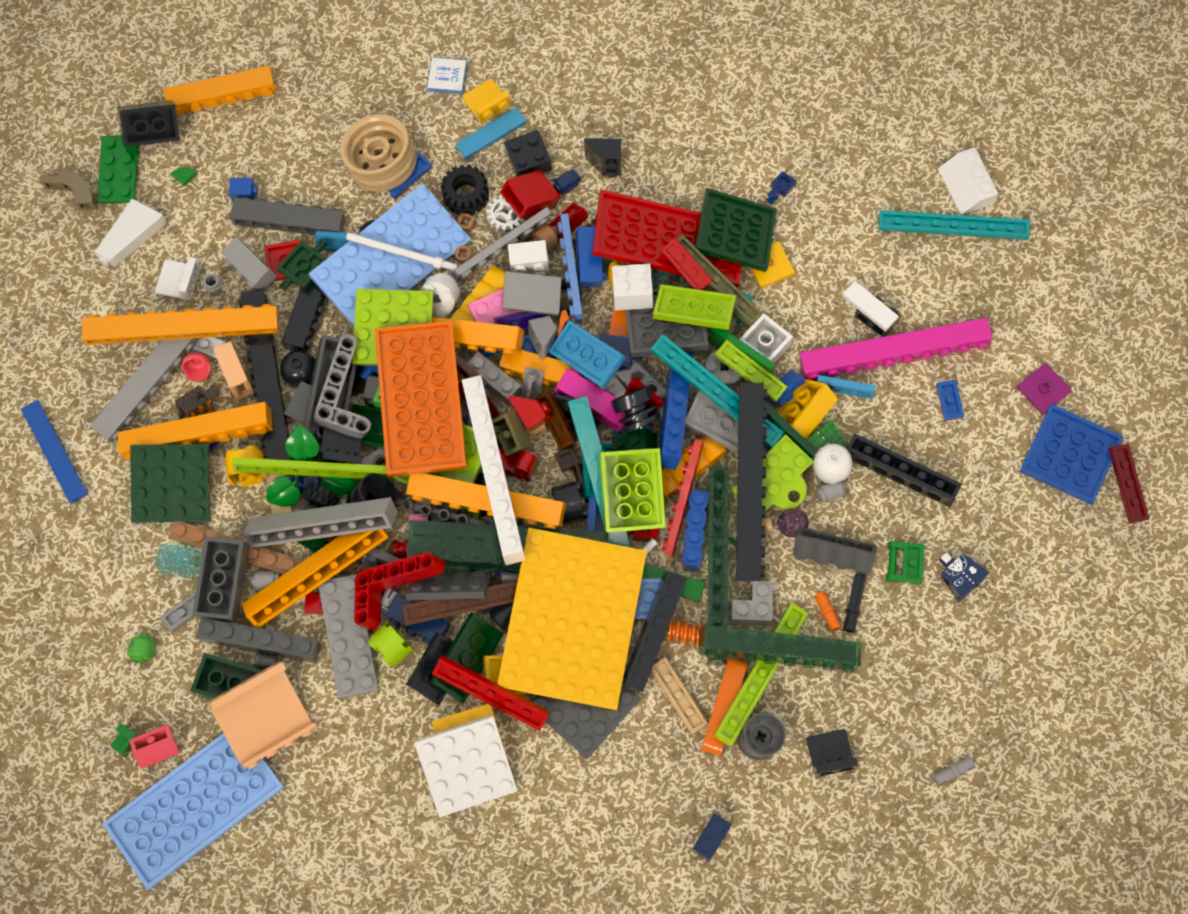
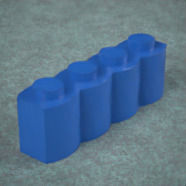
[682,489,708,572]

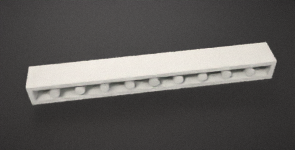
[462,375,525,565]

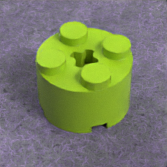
[368,621,414,668]

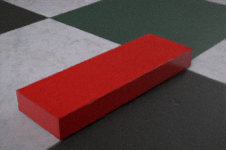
[661,237,713,290]

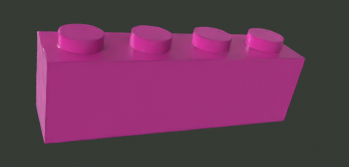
[553,368,625,433]

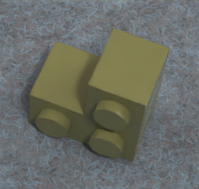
[492,411,533,456]

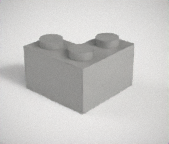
[731,581,773,626]

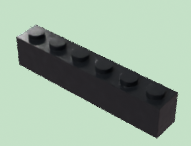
[622,571,687,692]

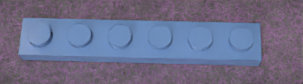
[558,213,583,323]

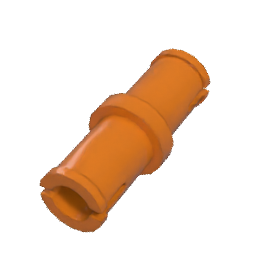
[814,591,842,632]

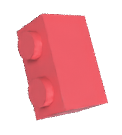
[129,724,180,769]

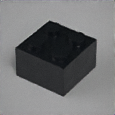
[504,130,552,177]

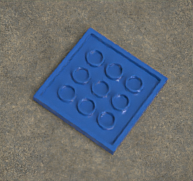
[1019,404,1124,505]

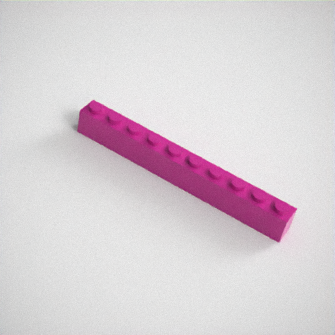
[799,318,993,381]

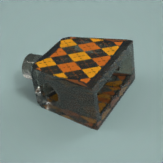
[175,386,219,419]

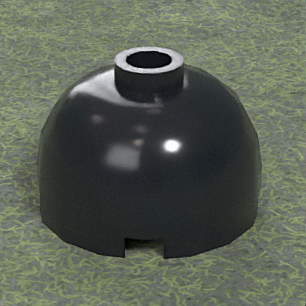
[280,350,316,388]

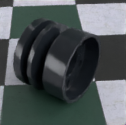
[610,386,661,432]
[346,473,397,505]

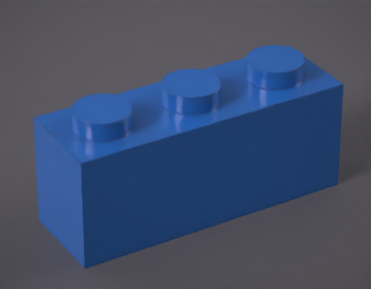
[575,227,606,287]

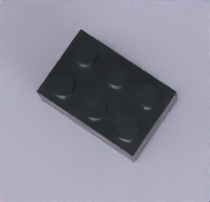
[117,100,180,147]

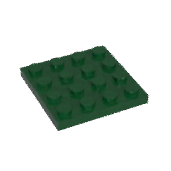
[695,188,777,272]
[130,444,211,523]

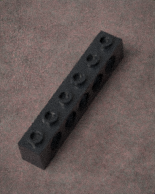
[846,433,962,508]

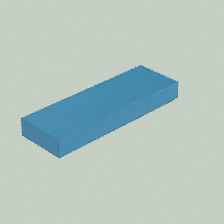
[817,375,876,399]

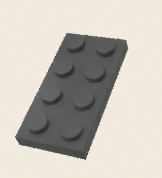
[405,570,492,601]

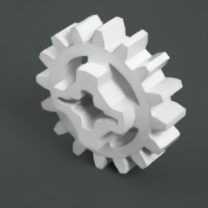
[486,194,525,234]

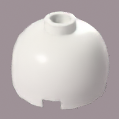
[813,443,853,484]

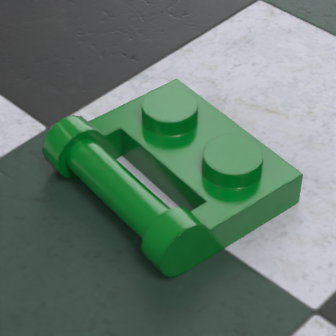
[885,541,924,585]

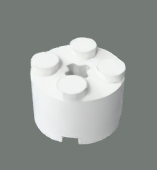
[419,273,461,318]

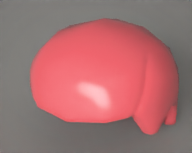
[181,352,211,381]

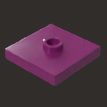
[1016,363,1072,415]

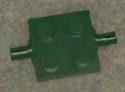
[277,240,327,291]

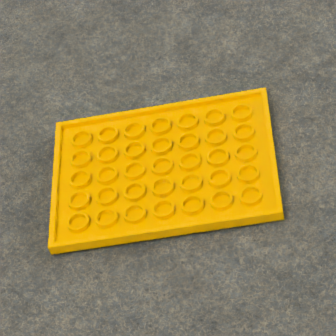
[498,528,647,710]

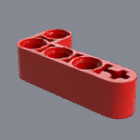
[499,448,537,482]

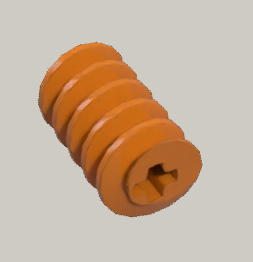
[664,618,706,649]

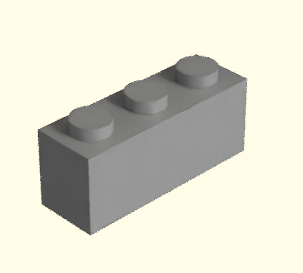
[221,237,277,290]
[467,351,522,406]

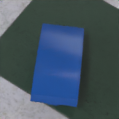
[766,371,805,407]

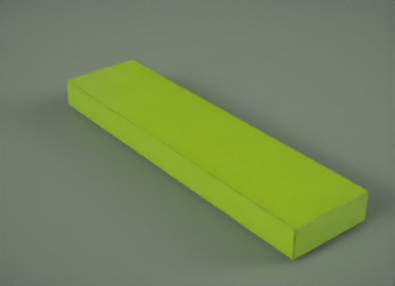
[714,339,788,402]

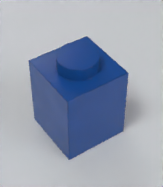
[229,178,258,202]

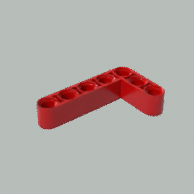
[354,552,445,630]

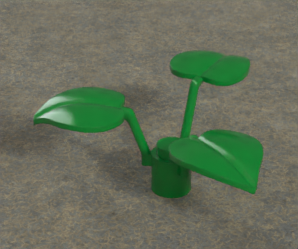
[266,424,356,506]

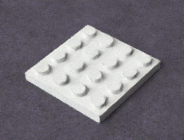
[414,714,517,817]

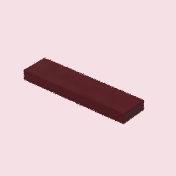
[1108,444,1150,524]

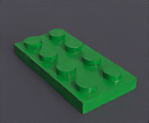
[97,135,139,204]

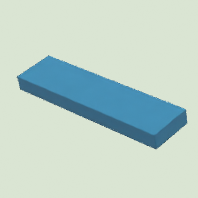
[455,108,526,160]

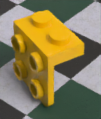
[463,79,511,124]

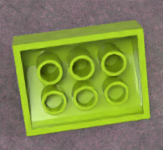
[598,448,666,532]

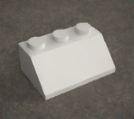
[938,147,998,215]

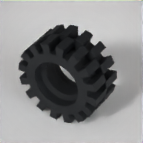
[302,482,340,508]

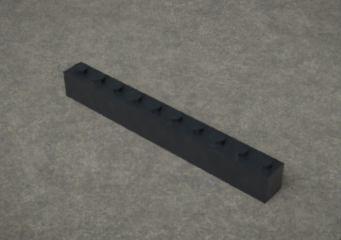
[239,288,293,460]
[736,383,767,582]

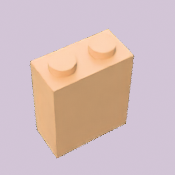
[213,341,253,401]

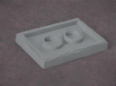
[502,271,561,316]

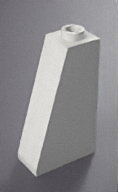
[95,199,167,267]

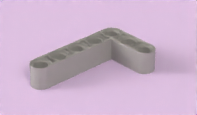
[313,334,371,439]

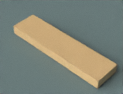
[651,656,709,735]

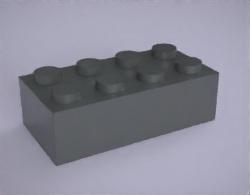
[192,537,249,623]

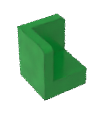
[110,724,138,758]

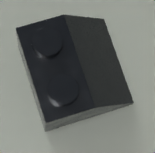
[584,138,622,178]

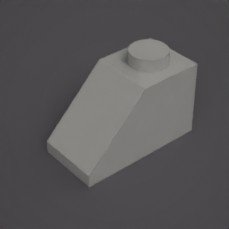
[527,316,558,360]

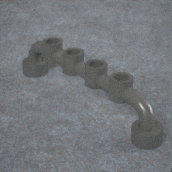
[395,491,496,532]

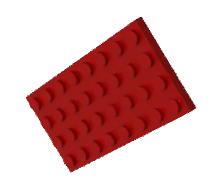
[592,189,741,288]

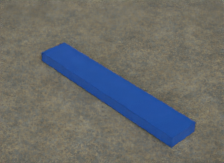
[21,400,88,504]

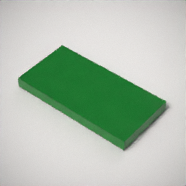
[708,327,775,375]

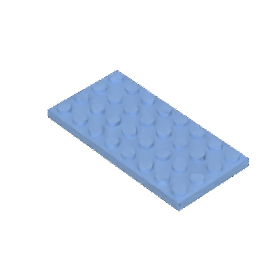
[308,183,471,327]
[102,734,284,890]

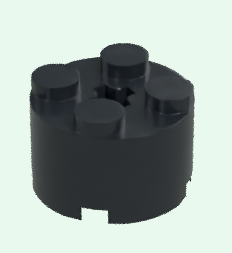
[552,481,588,525]

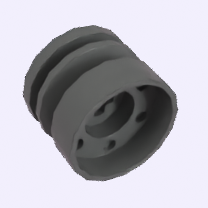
[737,713,786,760]

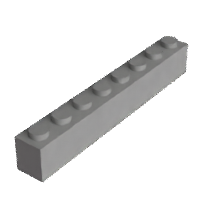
[90,308,199,443]
[243,497,398,548]

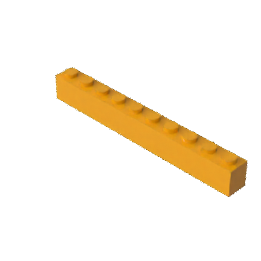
[82,304,279,345]

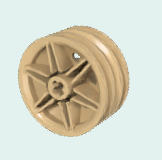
[340,114,417,192]

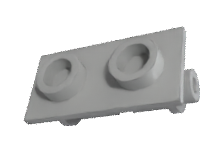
[521,367,544,399]

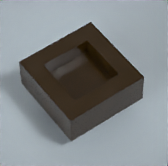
[554,446,579,473]

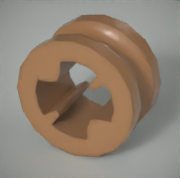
[457,214,475,232]
[455,245,472,264]

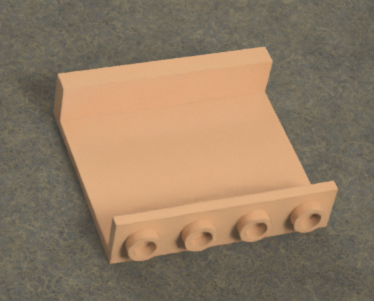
[206,662,317,769]

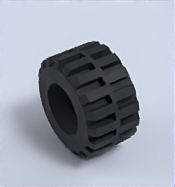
[441,164,489,215]

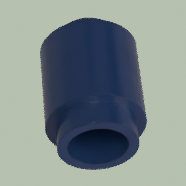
[553,169,581,196]

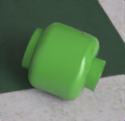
[127,633,156,664]

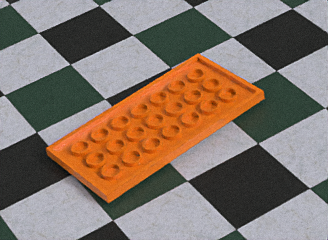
[375,321,467,477]

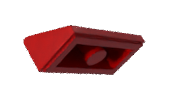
[549,203,589,238]

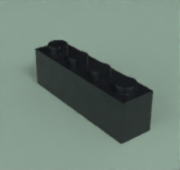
[281,282,328,352]

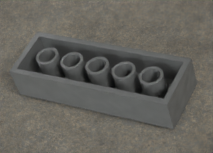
[303,335,356,454]

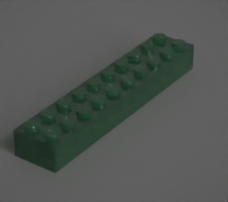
[407,520,609,572]

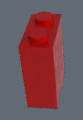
[500,170,561,219]

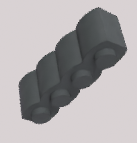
[793,527,877,574]

